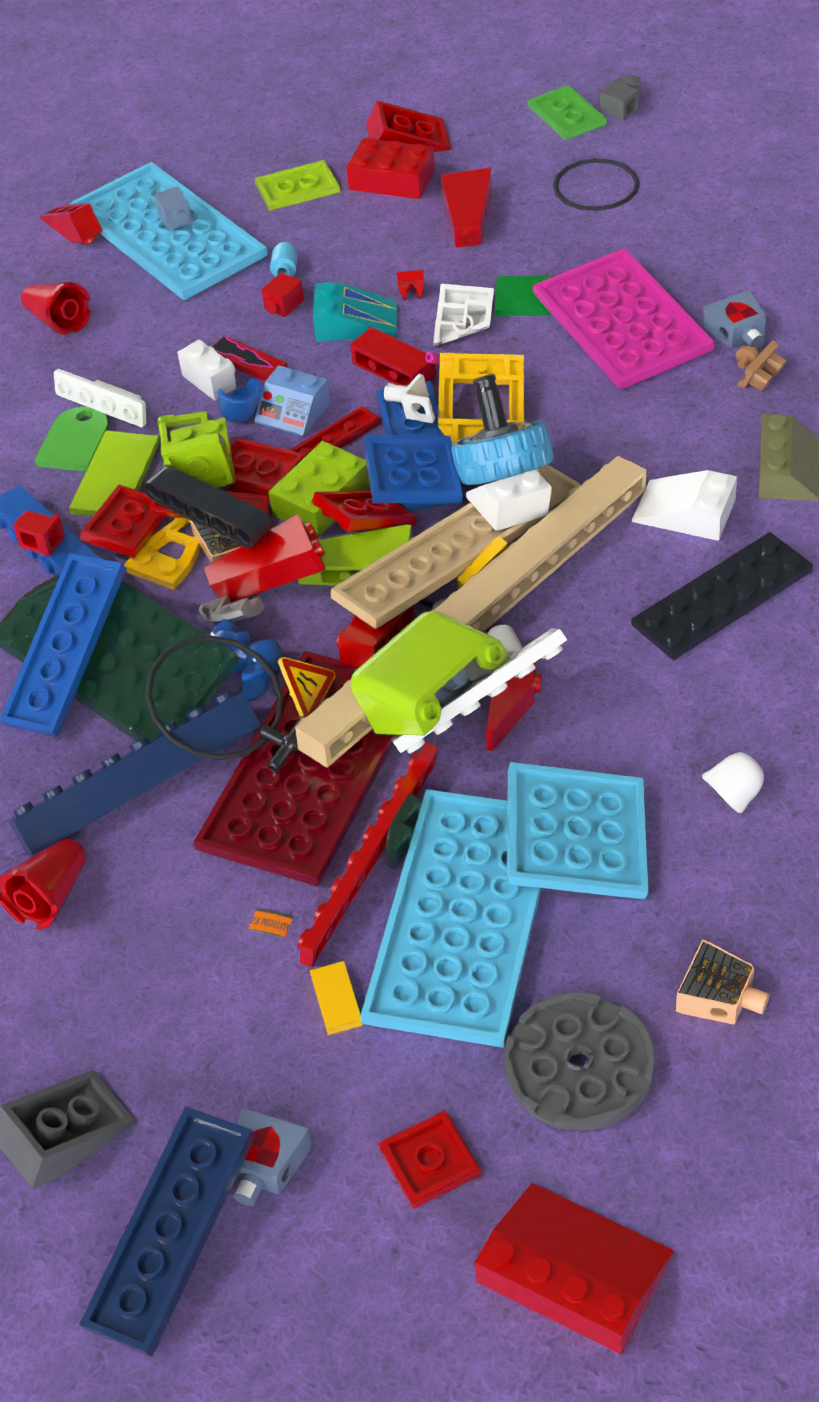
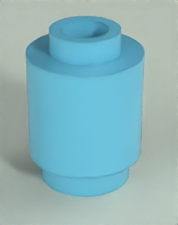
[270,242,298,277]

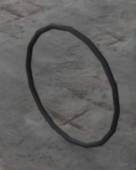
[145,635,284,760]

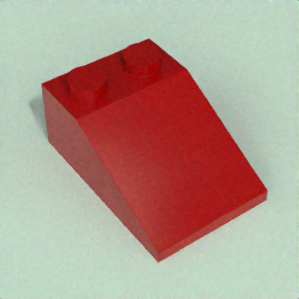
[366,100,451,152]

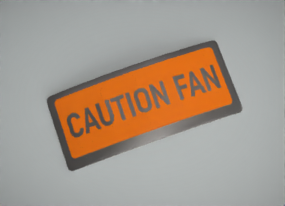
[248,908,294,939]

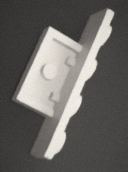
[54,369,146,427]

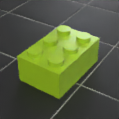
[269,441,370,537]

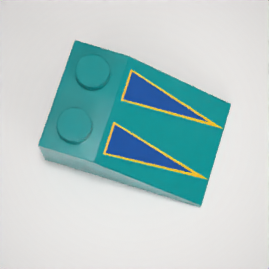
[313,282,397,341]

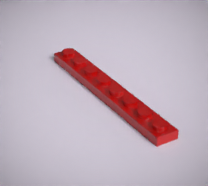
[297,742,438,967]

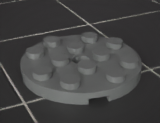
[504,992,654,1131]

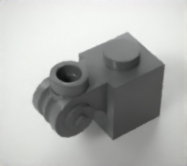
[599,75,641,121]

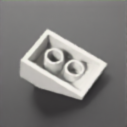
[632,470,737,541]

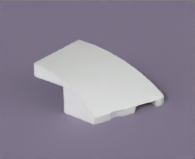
[433,284,494,346]

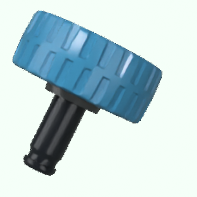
[451,374,554,485]

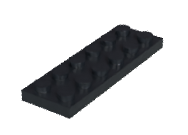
[631,532,813,661]

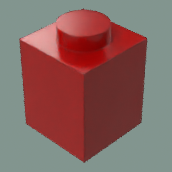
[261,273,304,317]

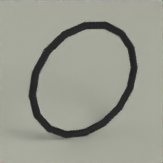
[553,158,640,211]

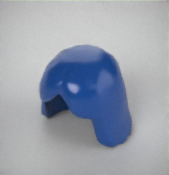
[217,378,262,423]

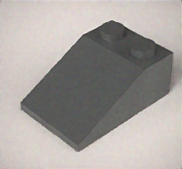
[0,1070,135,1190]

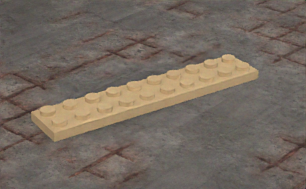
[331,465,582,629]

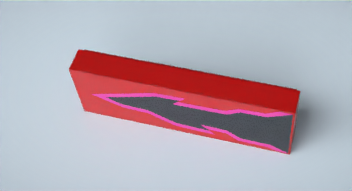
[212,336,288,382]

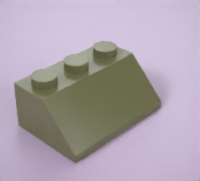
[758,414,819,501]

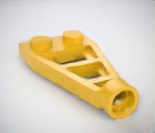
[124,518,201,590]

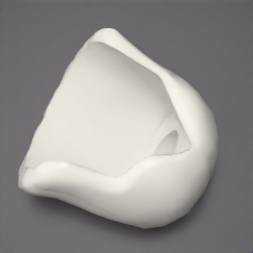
[702,752,764,813]

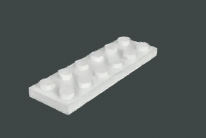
[391,628,567,754]

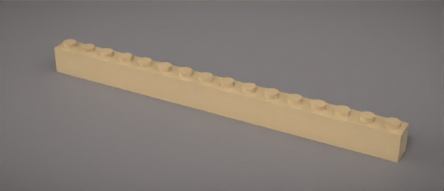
[295,456,647,768]

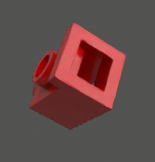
[13,510,65,557]

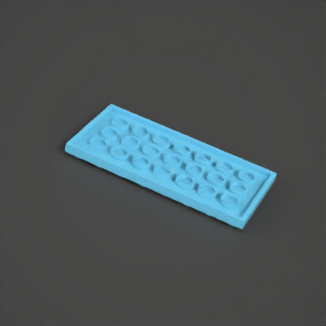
[70,162,268,301]
[360,789,542,1048]

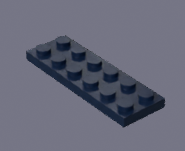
[79,1106,256,1357]

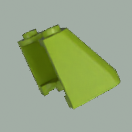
[351,612,510,736]

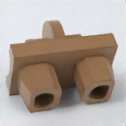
[736,340,787,392]

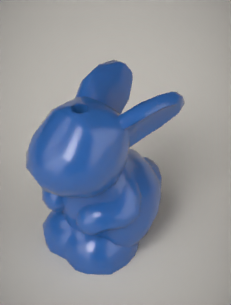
[205,619,283,701]

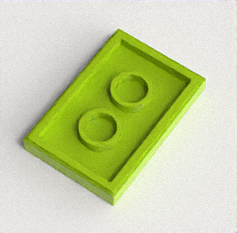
[254,160,340,211]

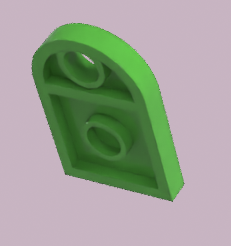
[35,407,109,472]

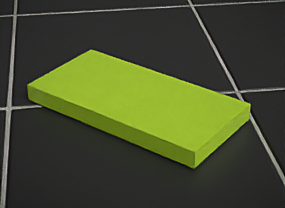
[69,431,160,517]

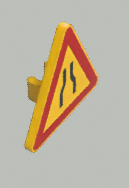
[278,657,335,717]

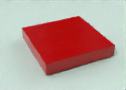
[378,1110,481,1209]

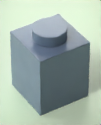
[154,186,192,231]

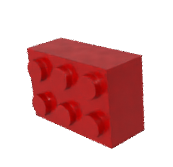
[346,138,435,199]

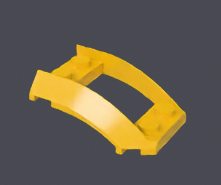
[438,353,525,445]

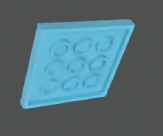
[507,762,648,900]

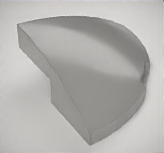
[199,595,265,622]

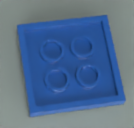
[363,435,463,504]

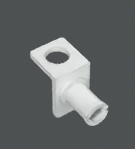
[384,374,435,423]

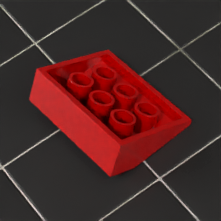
[474,1183,674,1355]

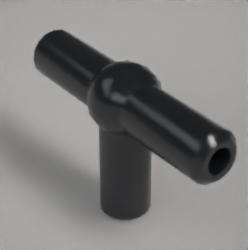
[259,716,305,772]

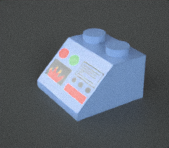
[255,365,330,438]

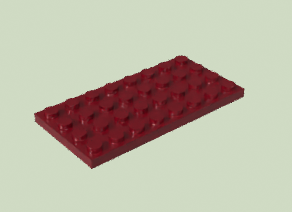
[193,651,395,886]

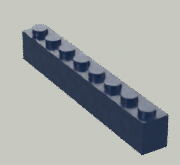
[7,690,261,856]

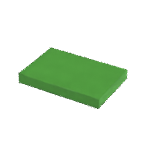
[527,85,607,140]

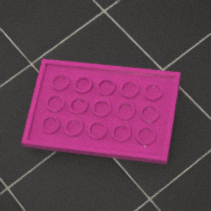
[533,248,715,390]

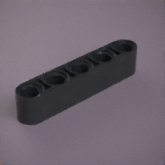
[144,465,273,548]

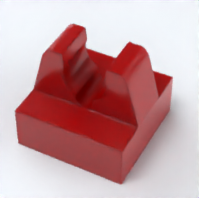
[397,270,425,300]

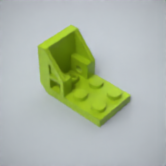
[160,417,236,488]

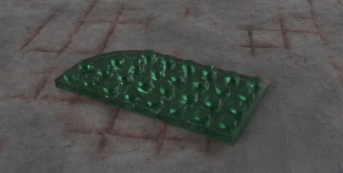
[0,575,241,742]

